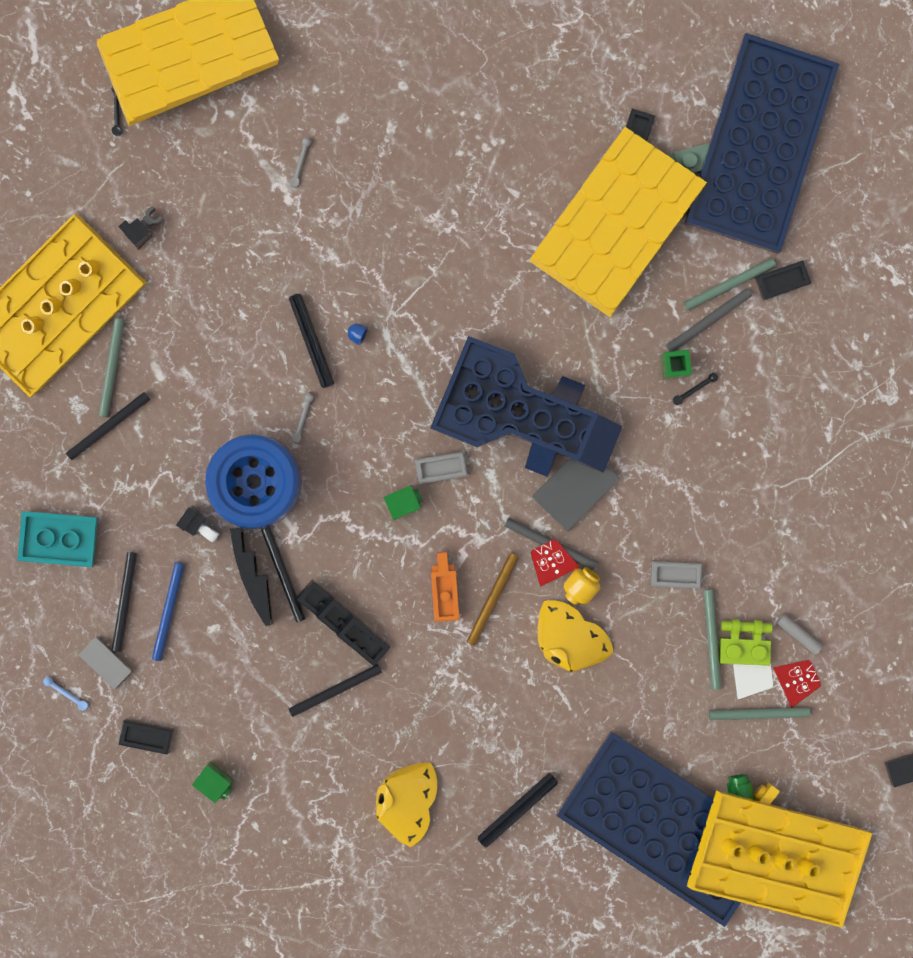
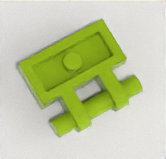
[719,619,772,666]

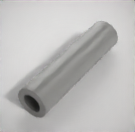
[776,613,823,655]

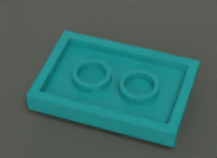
[17,511,99,567]

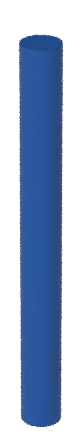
[152,562,185,661]

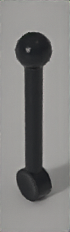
[111,86,122,136]
[672,373,718,405]

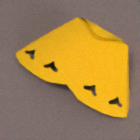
[537,600,613,672]
[376,762,437,847]

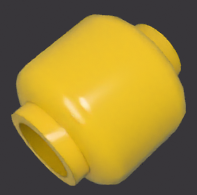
[563,567,601,605]

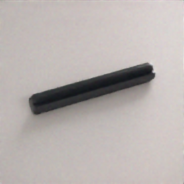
[289,293,334,388]
[478,773,558,848]

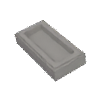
[415,451,468,484]
[650,561,702,589]
[79,636,133,689]

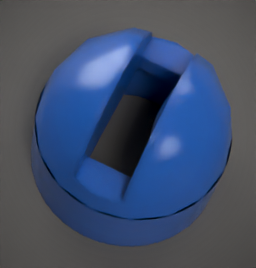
[347,323,368,345]

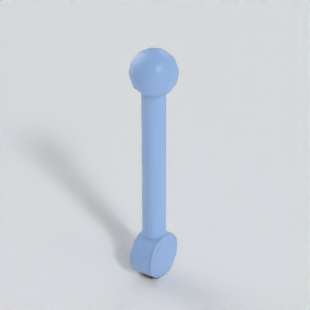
[43,677,89,711]

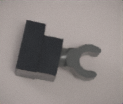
[118,206,164,249]

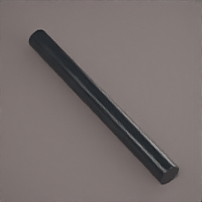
[66,392,150,460]
[261,527,305,623]
[111,552,137,652]
[288,664,382,717]

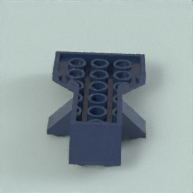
[430,336,623,477]

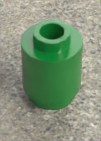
[726,774,754,800]

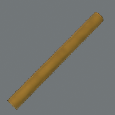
[466,553,519,646]

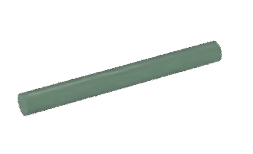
[683,258,776,311]
[98,318,125,417]
[703,589,721,690]
[709,707,810,720]

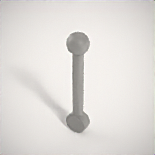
[290,137,312,188]
[292,392,314,443]

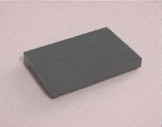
[532,459,620,531]

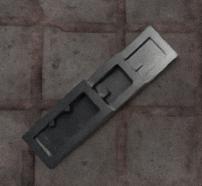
[230,527,273,626]
[296,579,390,666]

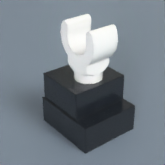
[176,506,220,543]

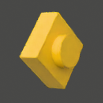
[754,782,780,804]

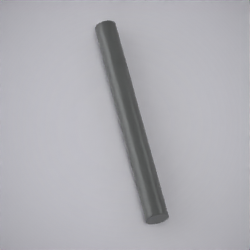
[666,288,752,352]
[504,518,598,571]

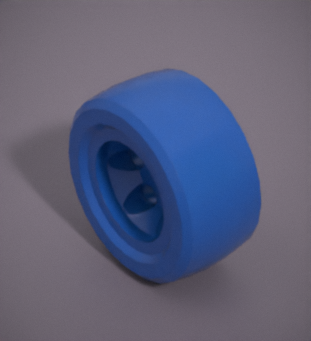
[205,434,302,529]

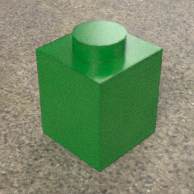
[660,350,692,380]
[383,485,424,520]
[192,761,234,803]

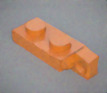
[431,551,459,622]

